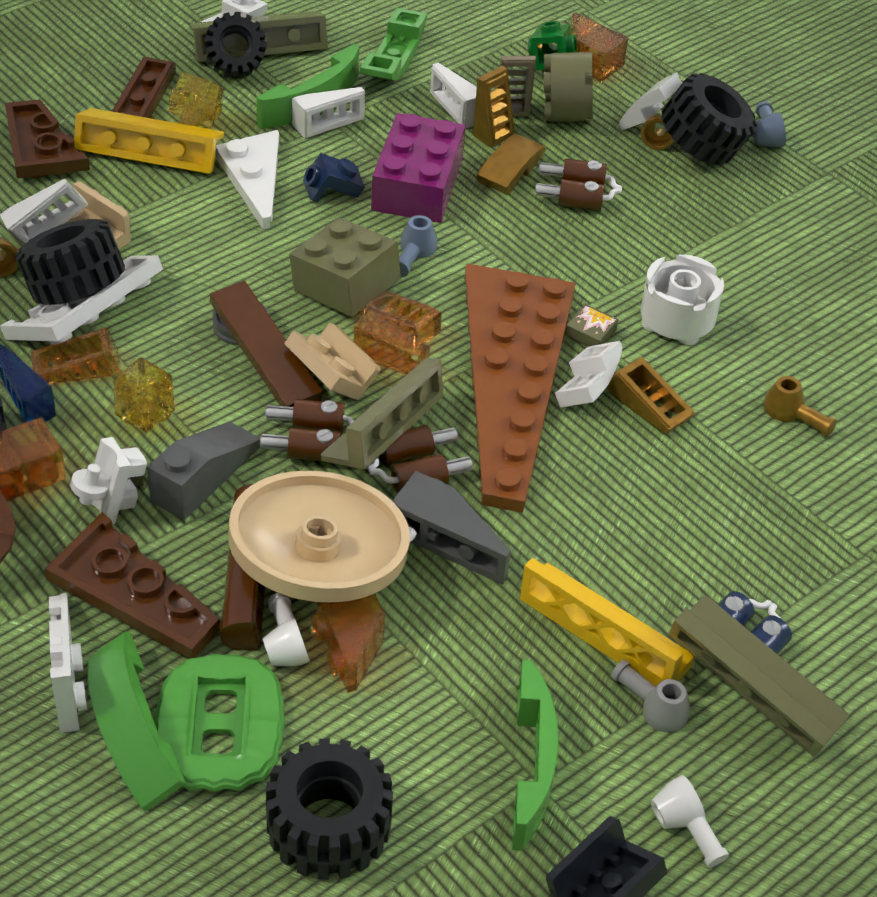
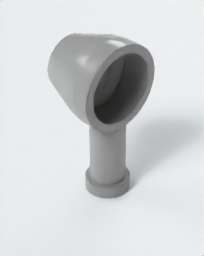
[611,659,690,732]

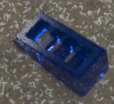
[0,344,56,430]

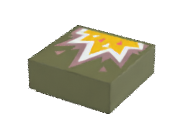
[565,304,619,346]

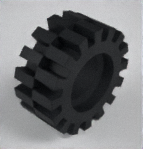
[204,12,267,79]

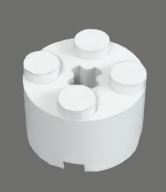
[641,254,724,345]

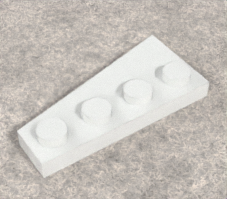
[0,255,163,344]

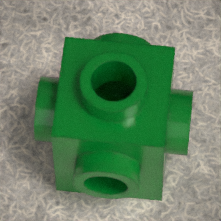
[528,21,577,71]

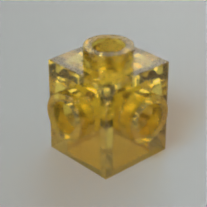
[168,71,225,129]
[113,357,175,433]

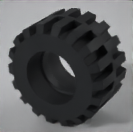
[661,73,757,165]
[15,219,125,305]
[266,738,393,880]

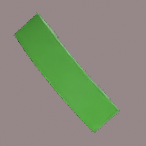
[360,7,428,81]
[257,43,360,129]
[88,631,186,811]
[512,660,559,851]

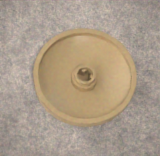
[228,471,410,603]

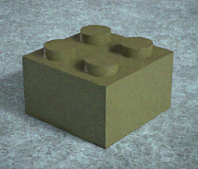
[289,217,401,317]

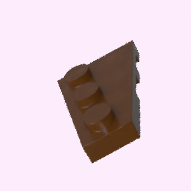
[5,99,90,178]

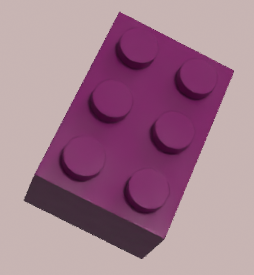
[371,113,466,223]

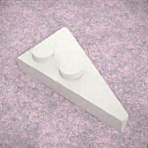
[215,130,279,230]
[49,593,87,733]

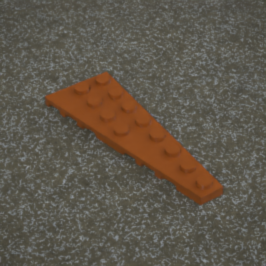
[464,263,576,513]

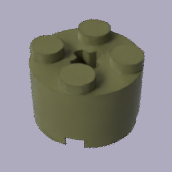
[544,52,593,122]

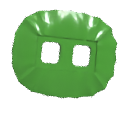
[154,654,285,792]

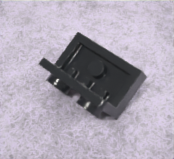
[546,816,668,897]

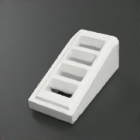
[430,63,477,129]
[292,87,365,138]
[0,179,89,245]

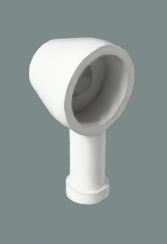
[262,593,310,666]
[651,775,729,868]

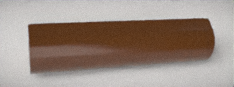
[220,484,265,650]

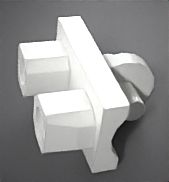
[70,437,147,525]

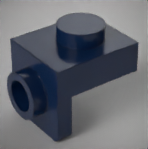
[303,153,365,202]

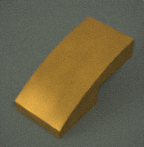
[477,133,546,195]

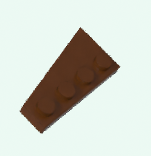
[45,512,220,659]

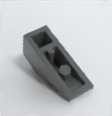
[147,421,260,520]
[393,471,511,585]

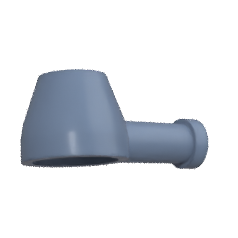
[753,101,786,148]
[399,215,437,277]

